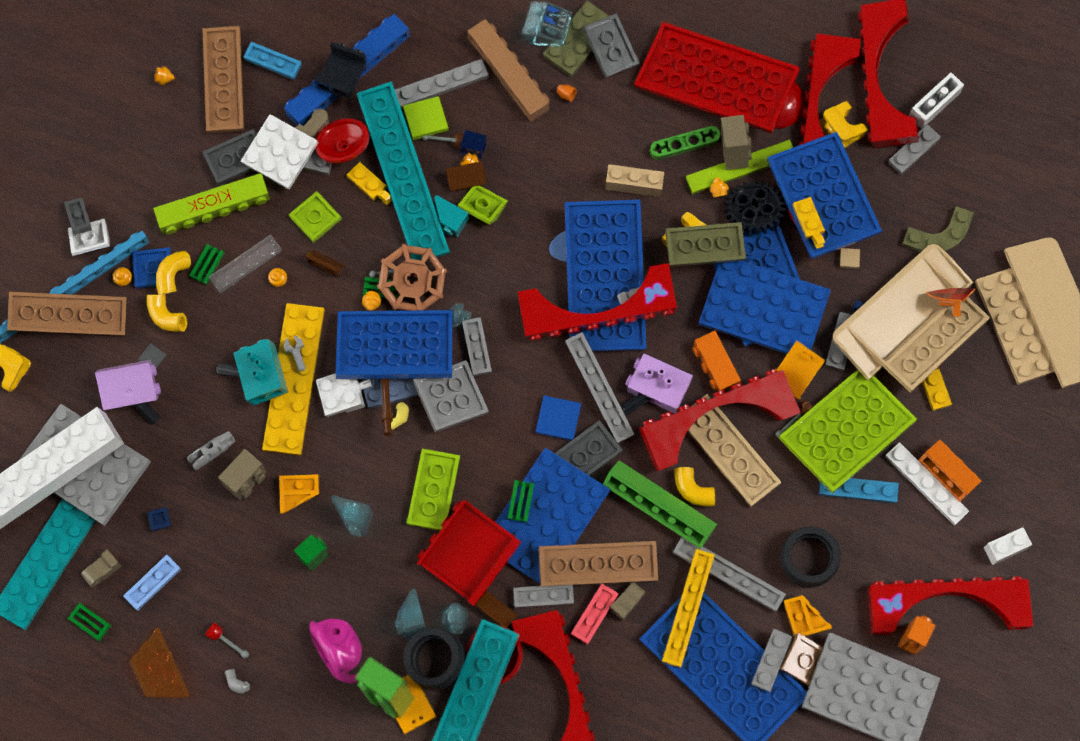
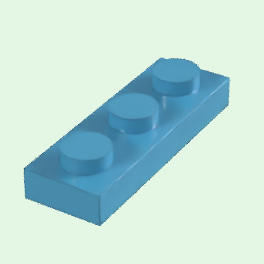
[243,42,302,80]

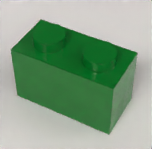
[294,534,328,572]

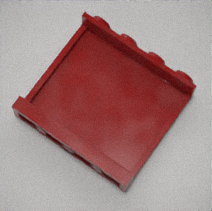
[417,500,522,606]

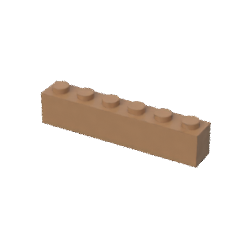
[467,19,550,122]

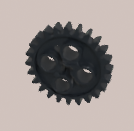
[725,180,786,236]

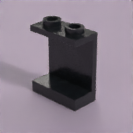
[314,42,367,100]

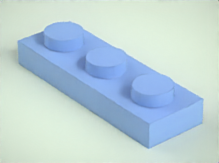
[124,555,181,611]

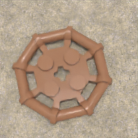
[377,244,447,311]

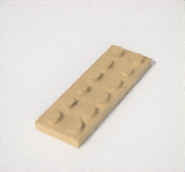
[687,394,781,507]

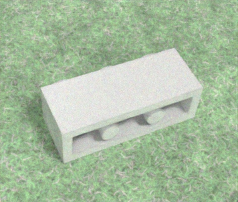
[909,73,964,129]

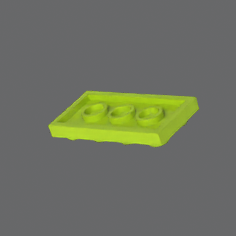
[407,449,460,531]

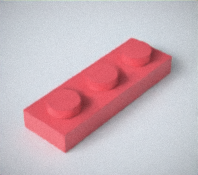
[571,584,619,645]

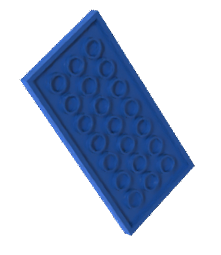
[565,200,647,352]
[639,592,807,741]

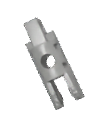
[187,431,235,470]

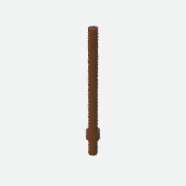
[381,379,393,436]

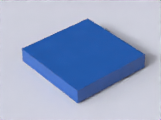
[132,247,171,289]
[536,396,581,441]

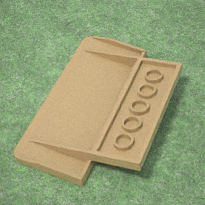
[975,237,1080,389]
[833,244,990,393]

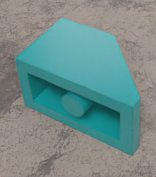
[434,195,469,237]

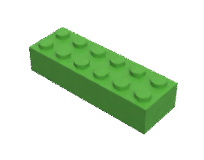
[355,657,414,719]

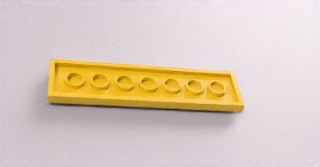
[262,303,325,456]

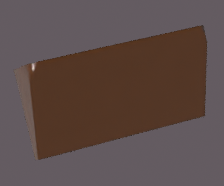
[446,161,486,191]
[305,250,346,278]
[475,591,518,629]

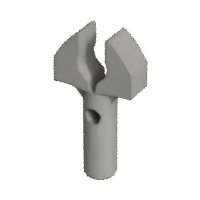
[284,335,306,371]

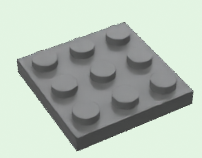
[413,361,489,432]

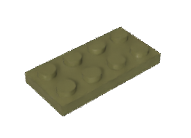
[543,1,609,77]
[665,222,746,267]

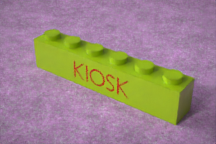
[153,173,270,234]

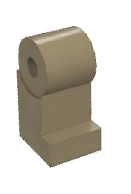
[296,109,329,139]
[81,550,121,587]
[610,582,646,621]

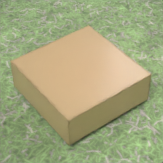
[840,248,860,269]

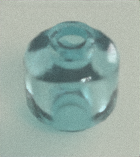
[442,603,468,634]

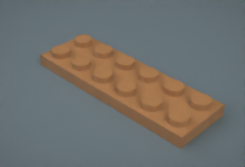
[203,26,244,134]
[7,292,127,336]
[538,541,658,586]

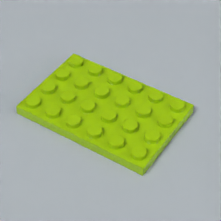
[779,370,917,494]

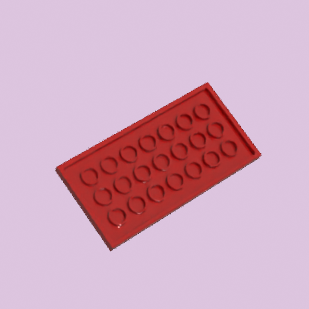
[634,22,800,134]

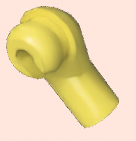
[391,402,409,430]

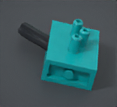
[216,339,288,406]

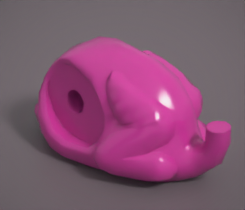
[309,619,362,684]

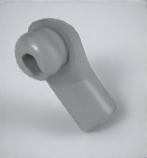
[225,669,250,694]

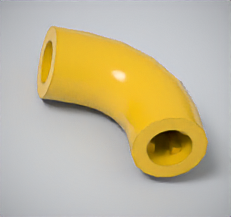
[156,251,191,295]
[146,294,187,332]
[674,467,715,507]

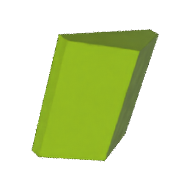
[458,185,508,225]

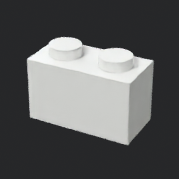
[984,527,1032,565]

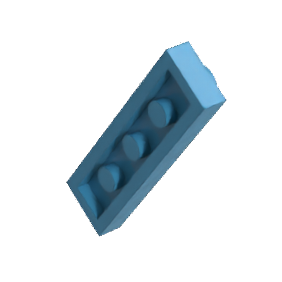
[819,478,899,504]

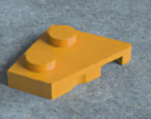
[279,474,319,514]
[783,595,832,637]

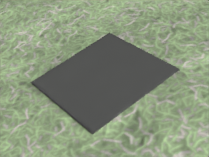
[138,343,167,368]

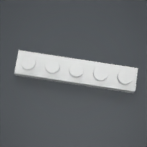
[885,442,969,526]

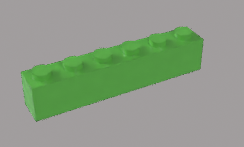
[603,460,717,549]

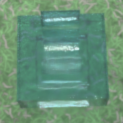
[450,303,471,327]

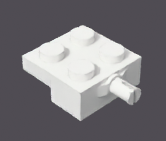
[316,373,372,417]

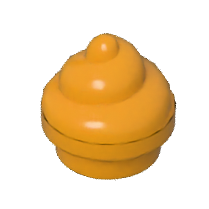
[155,66,174,85]
[460,153,479,165]
[710,177,729,197]
[112,267,132,286]
[268,268,287,287]
[362,291,381,311]

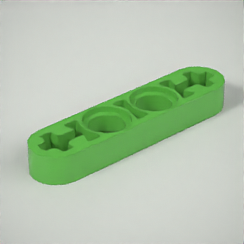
[650,126,720,160]

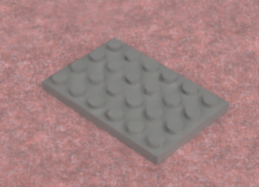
[19,404,151,526]
[801,633,940,741]

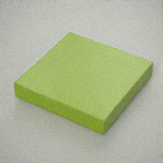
[403,96,449,140]
[289,191,342,243]

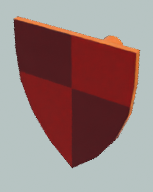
[926,288,975,317]

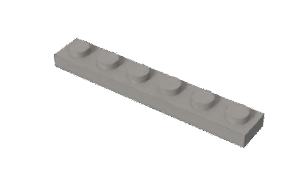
[395,59,488,109]
[565,332,635,443]
[673,537,786,612]

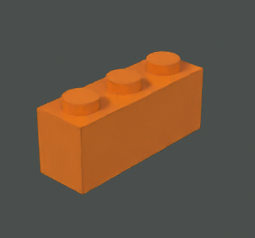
[692,331,741,392]
[918,440,981,502]
[898,615,936,655]

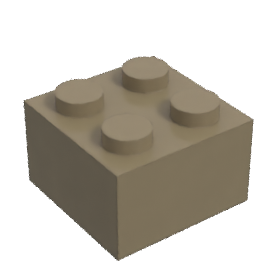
[721,115,752,170]
[218,449,267,501]

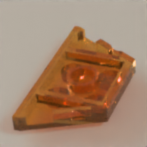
[130,627,191,698]

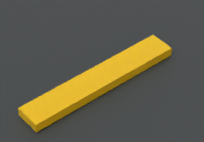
[662,549,715,668]

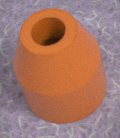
[556,85,577,102]

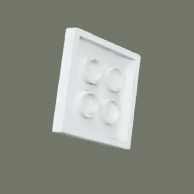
[241,114,318,190]

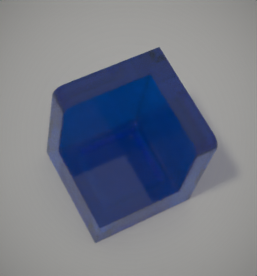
[460,130,487,159]

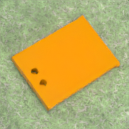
[777,341,825,400]
[396,675,436,734]

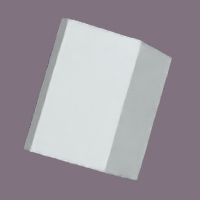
[68,219,110,256]

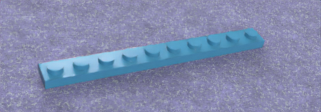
[0,231,150,343]

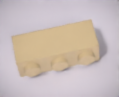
[605,164,664,197]

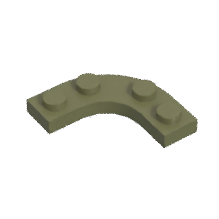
[902,206,974,252]

